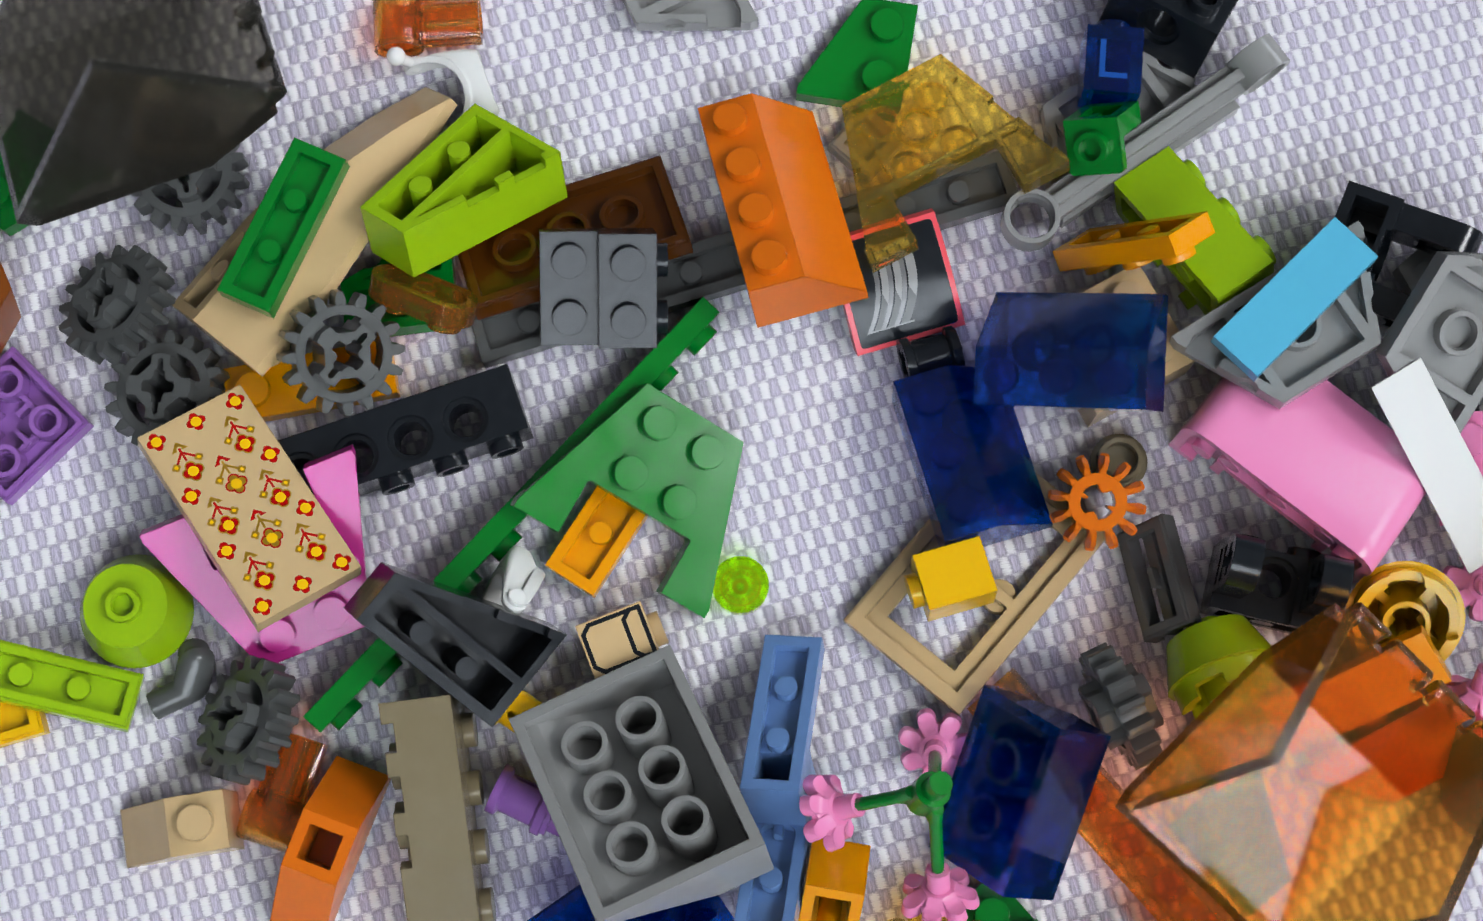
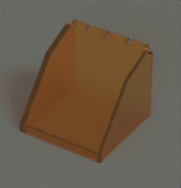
[1115,602,1483,921]

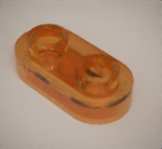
[368,264,478,334]

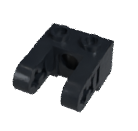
[1096,0,1238,78]
[1335,181,1483,328]
[1200,533,1354,639]

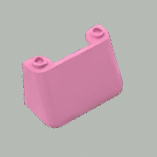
[1168,377,1427,584]

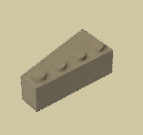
[378,695,496,921]

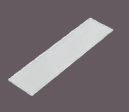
[1371,358,1483,574]

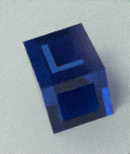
[1076,19,1145,107]

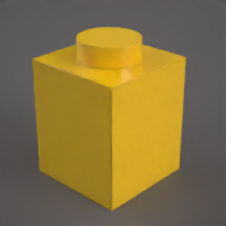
[904,536,998,622]

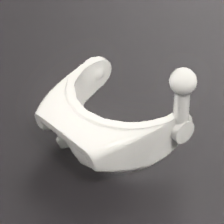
[386,47,500,116]
[482,545,546,614]

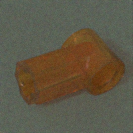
[372,0,483,58]
[236,733,328,853]

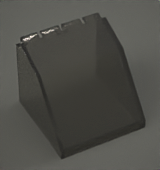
[0,0,287,226]

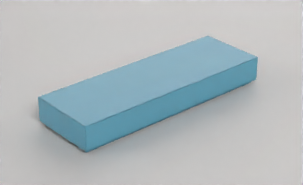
[1211,217,1378,382]

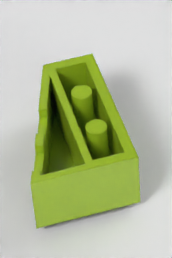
[360,104,568,278]
[1113,146,1276,315]

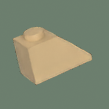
[120,789,245,868]

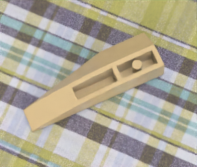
[172,87,457,377]

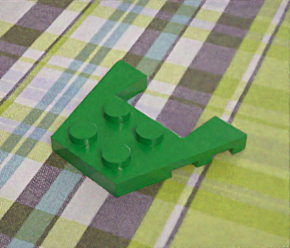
[510,383,744,618]

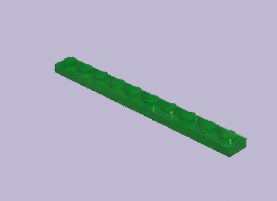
[303,297,720,732]

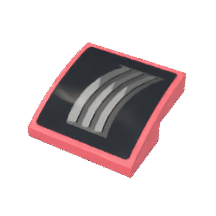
[843,208,965,356]

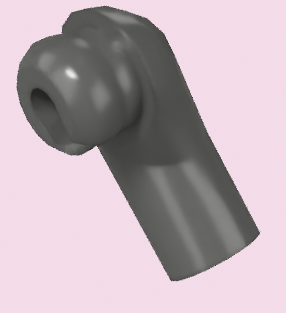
[146,638,216,719]

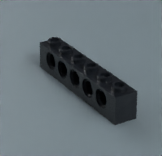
[278,364,534,504]

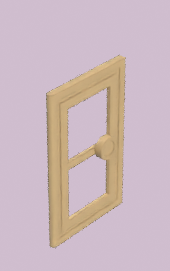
[843,441,1105,716]

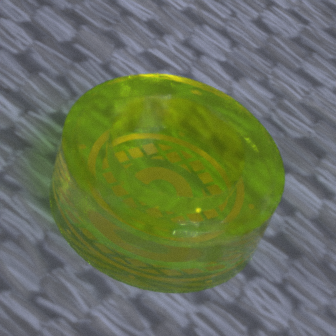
[713,556,769,615]

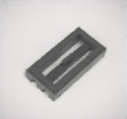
[1116,514,1202,643]

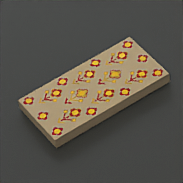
[137,385,361,632]

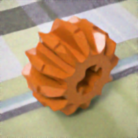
[1047,453,1147,551]

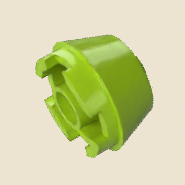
[80,554,194,668]
[1166,614,1282,720]

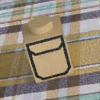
[575,601,669,679]

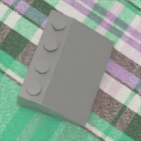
[509,645,774,921]

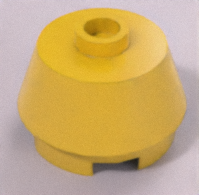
[1345,561,1466,661]

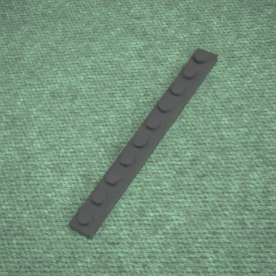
[467,149,1020,368]

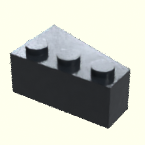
[344,562,567,727]

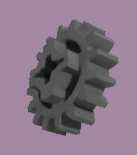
[124,113,250,236]
[59,245,176,365]
[276,289,406,416]
[104,330,230,446]
[1078,642,1164,770]
[197,655,300,786]

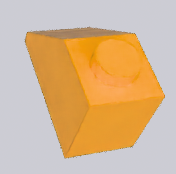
[799,838,871,921]

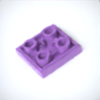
[0,346,94,505]

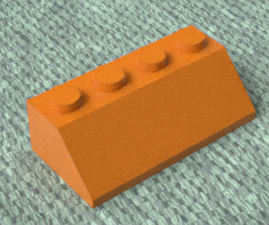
[698,93,868,328]

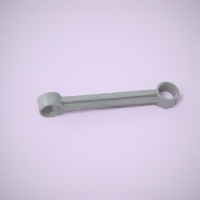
[1000,33,1290,252]

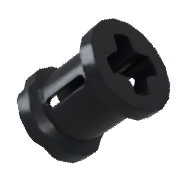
[896,326,966,388]

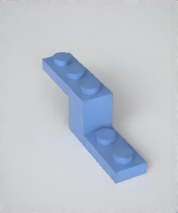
[734,635,825,921]

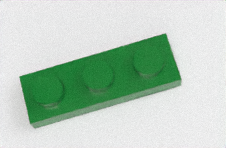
[217,137,350,319]

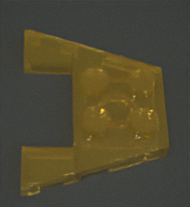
[841,54,1070,273]

